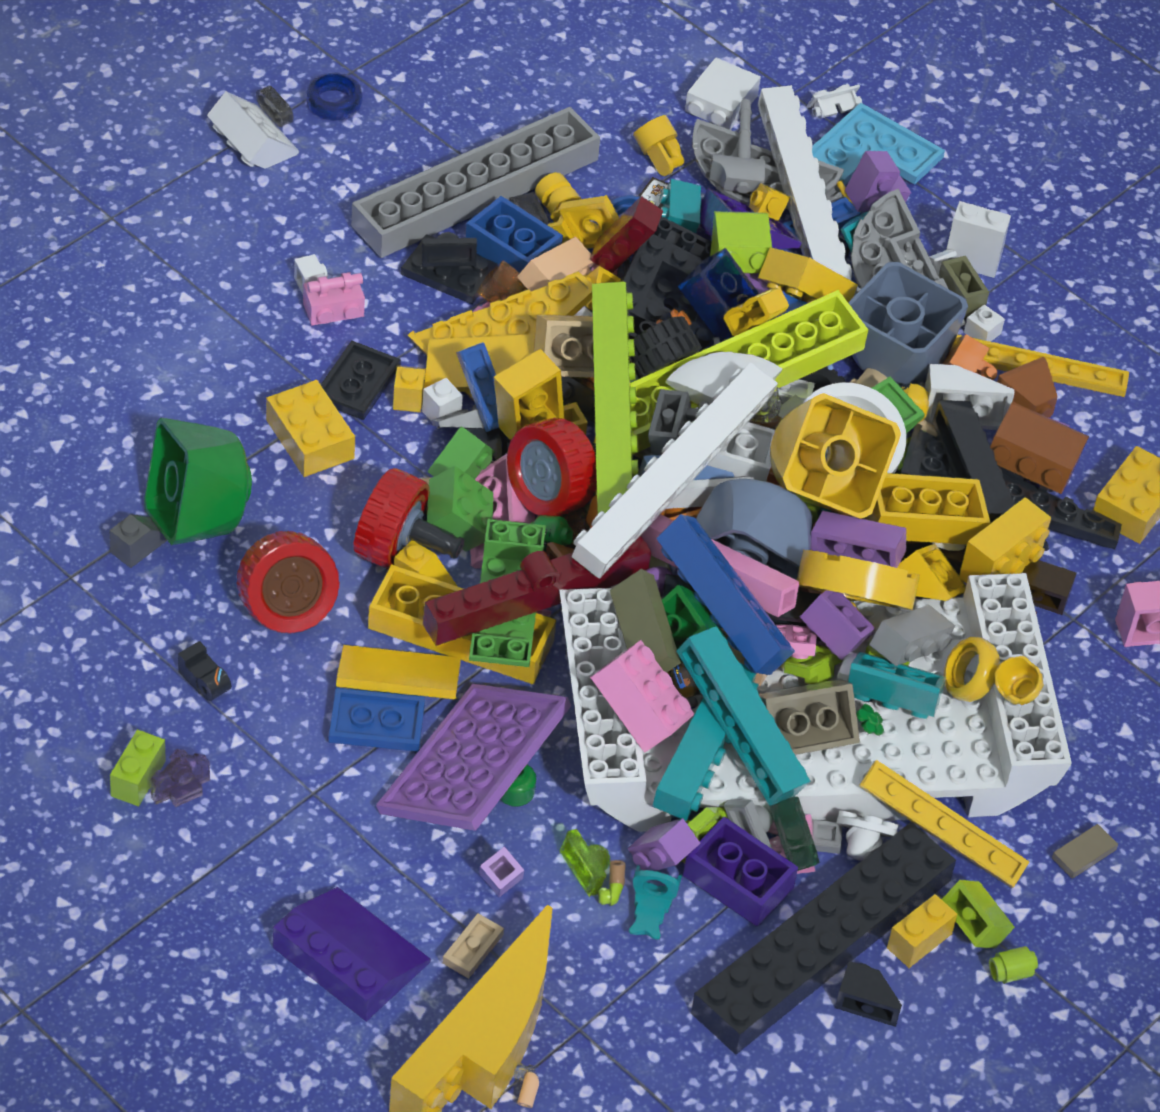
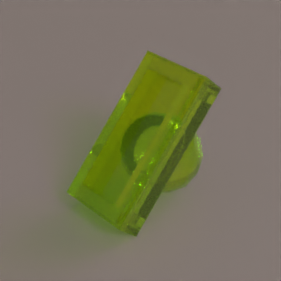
[560,829,610,897]

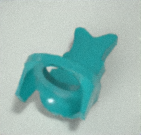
[629,865,682,940]

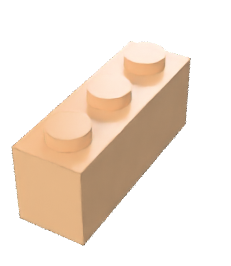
[517,237,594,291]

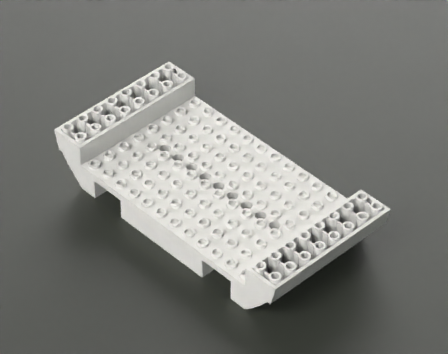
[559,573,1072,832]

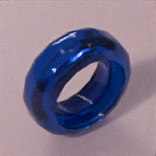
[306,72,363,121]

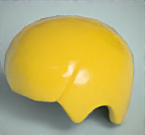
[994,656,1044,705]

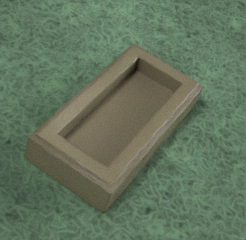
[1052,824,1118,879]

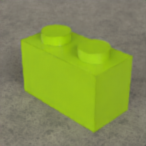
[110,729,166,807]
[941,880,1015,948]

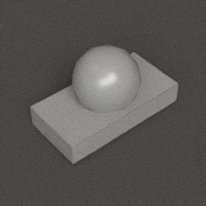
[724,799,772,849]

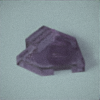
[150,749,210,808]

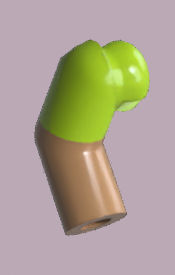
[598,860,625,906]

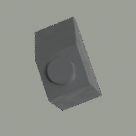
[109,514,167,568]

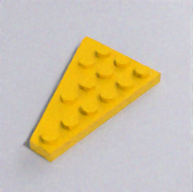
[408,271,592,401]

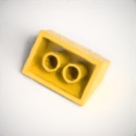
[898,543,966,601]

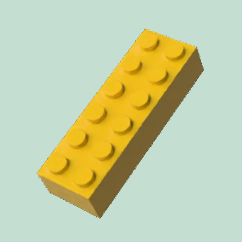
[368,564,556,684]

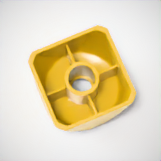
[770,393,901,519]

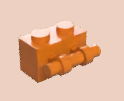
[943,334,997,380]

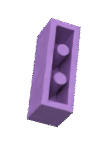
[811,511,906,568]

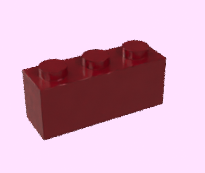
[589,196,663,273]

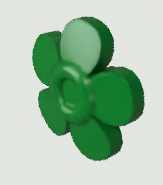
[856,704,884,736]

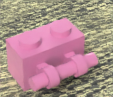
[303,272,365,326]

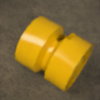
[535,172,582,215]

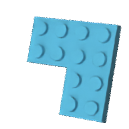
[812,103,945,186]

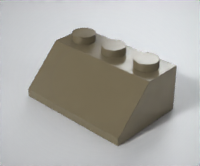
[759,679,860,755]

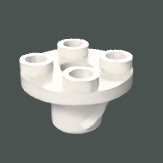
[836,811,898,861]

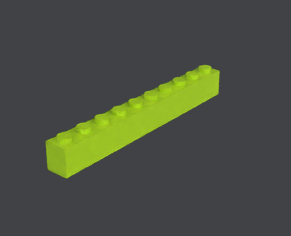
[592,282,639,514]

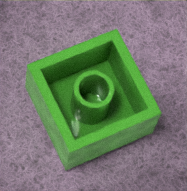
[427,466,493,552]

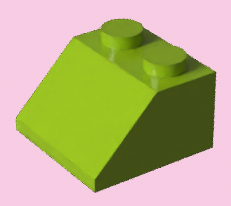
[710,211,772,273]

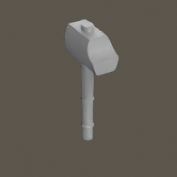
[709,99,765,193]

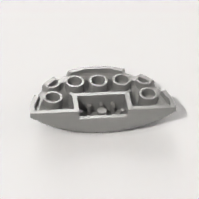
[692,119,844,209]
[851,189,965,326]

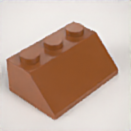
[990,402,1089,494]

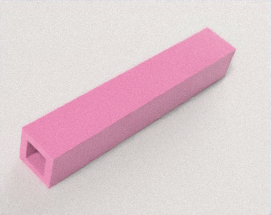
[641,514,799,617]

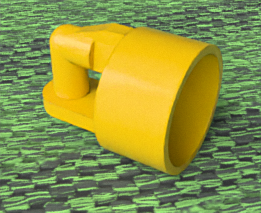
[633,115,684,176]

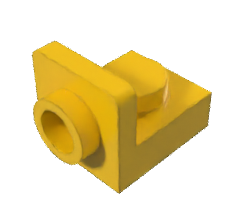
[748,183,790,221]

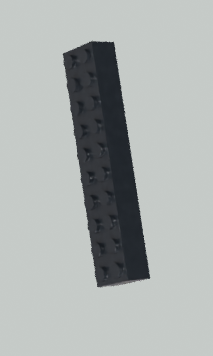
[691,822,956,1055]

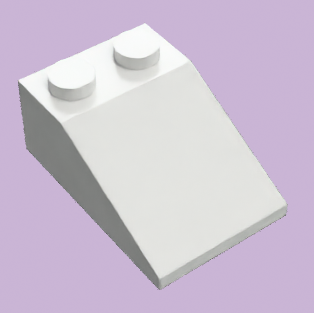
[924,364,1014,430]

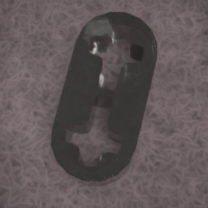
[256,85,294,127]

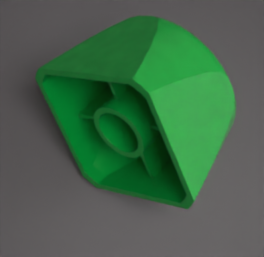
[144,418,252,545]

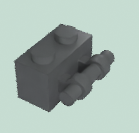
[648,389,710,455]

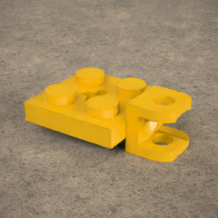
[547,195,619,249]

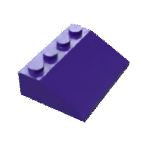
[699,188,802,249]
[273,887,431,1022]

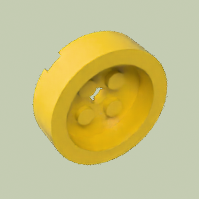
[797,550,920,610]

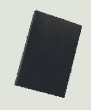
[321,340,401,420]

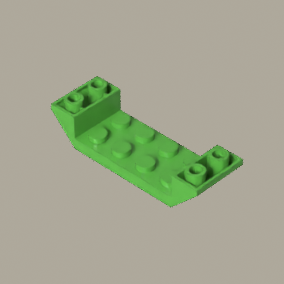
[469,519,546,667]

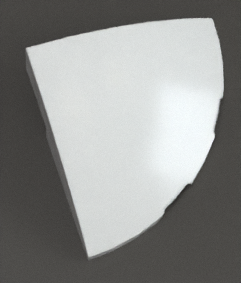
[665,352,782,405]

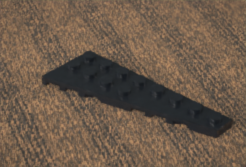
[900,424,1122,550]

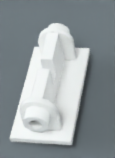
[806,84,862,119]

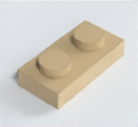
[442,913,504,979]

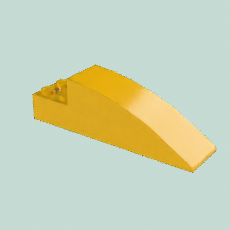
[389,905,553,1112]

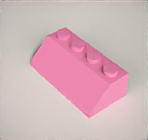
[470,454,535,568]

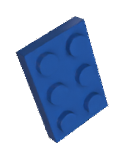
[329,688,426,752]

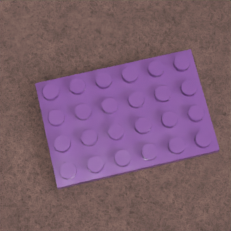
[376,684,571,831]

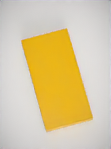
[424,334,535,392]
[336,645,461,699]

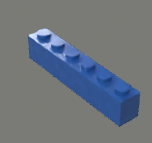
[656,514,795,675]

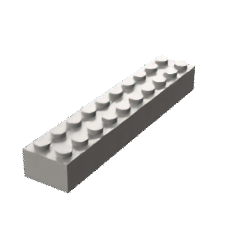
[351,107,600,258]

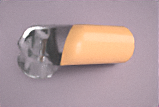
[514,1063,539,1108]

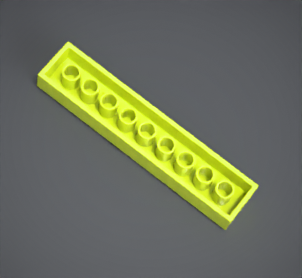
[631,290,868,454]

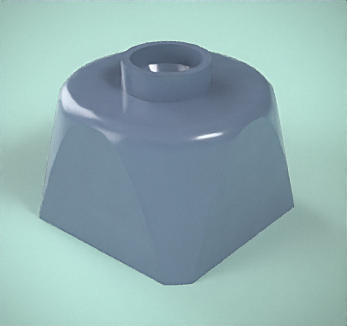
[848,262,968,385]
[696,478,812,580]

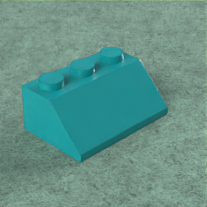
[848,652,946,719]

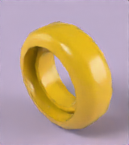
[943,637,1000,702]

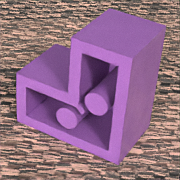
[845,151,911,212]

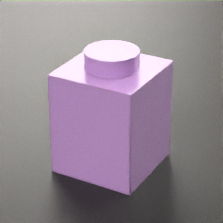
[479,847,524,897]

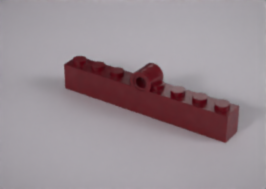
[423,535,651,646]

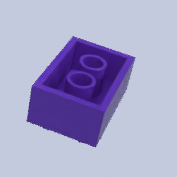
[683,817,798,927]

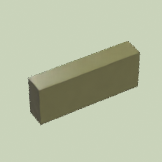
[610,569,681,673]

